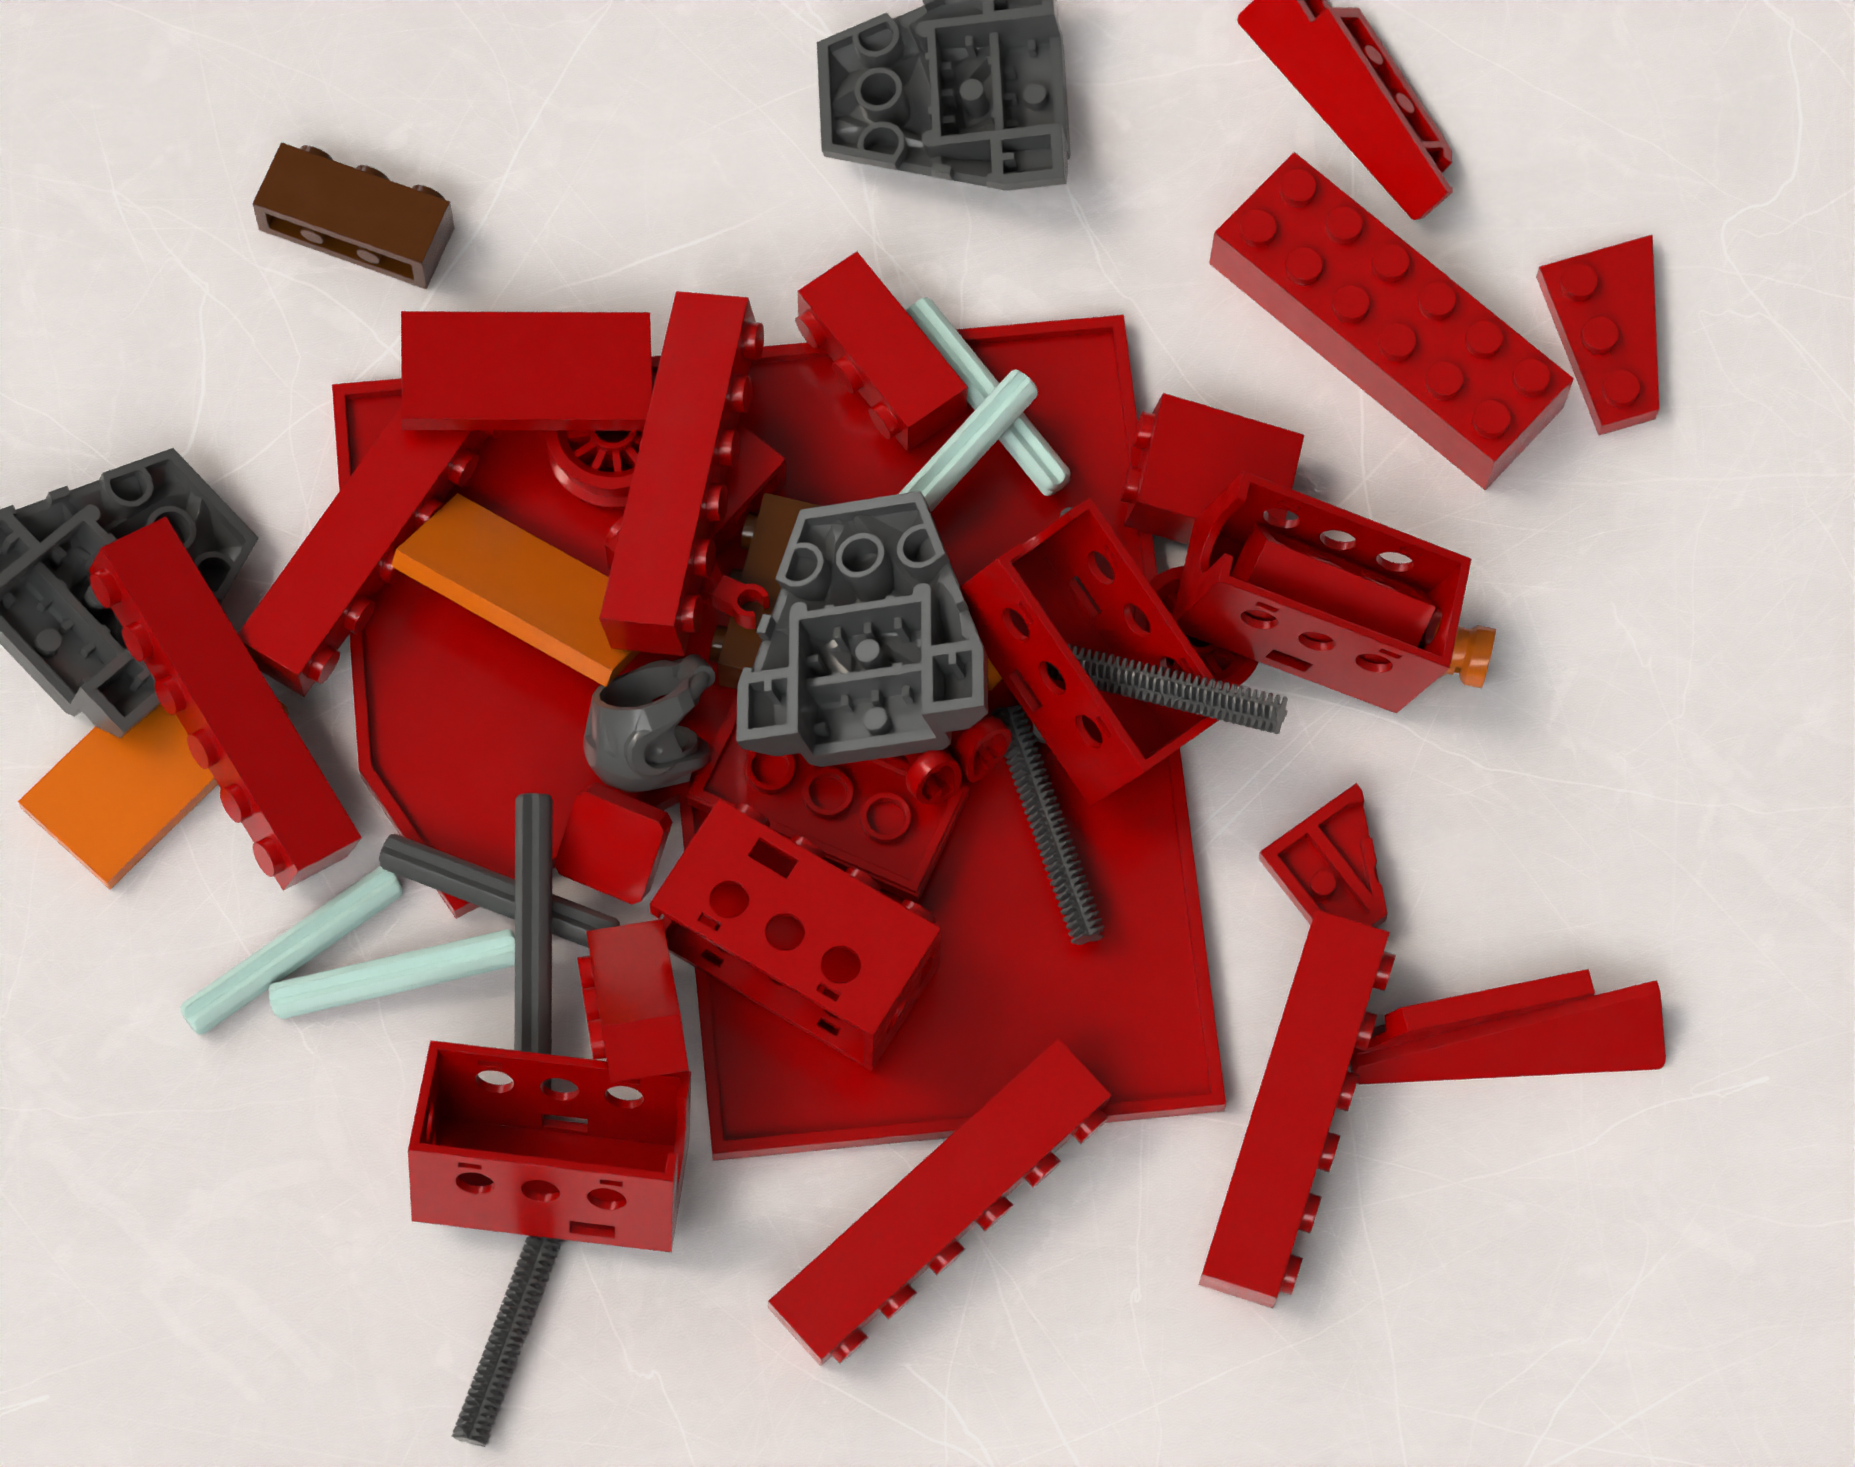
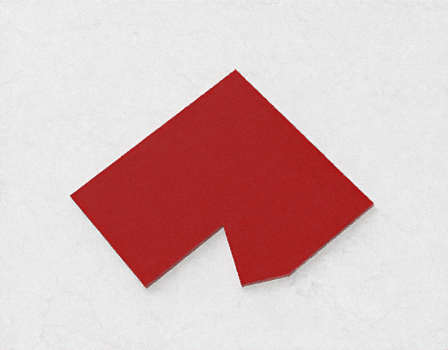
[332,315,1226,1161]

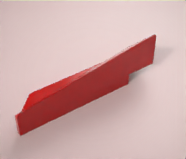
[1237,0,1453,220]
[1349,969,1666,1085]

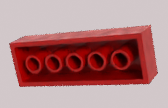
[1209,152,1574,490]

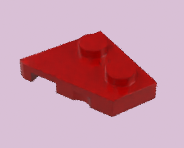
[1259,783,1388,928]

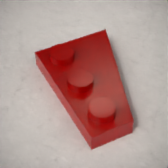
[1536,234,1659,436]

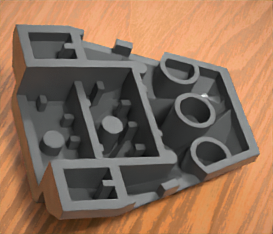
[817,0,1071,191]
[0,448,259,738]
[737,491,988,767]

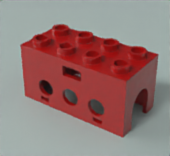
[1172,471,1472,714]
[960,497,1219,807]
[650,799,941,1071]
[408,1040,691,1253]

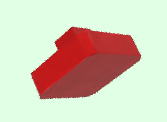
[554,782,673,905]

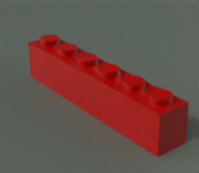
[599,291,764,656]
[238,405,503,697]
[88,517,362,891]
[1199,909,1396,1309]
[768,1038,1112,1366]

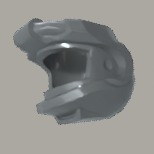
[583,654,715,794]

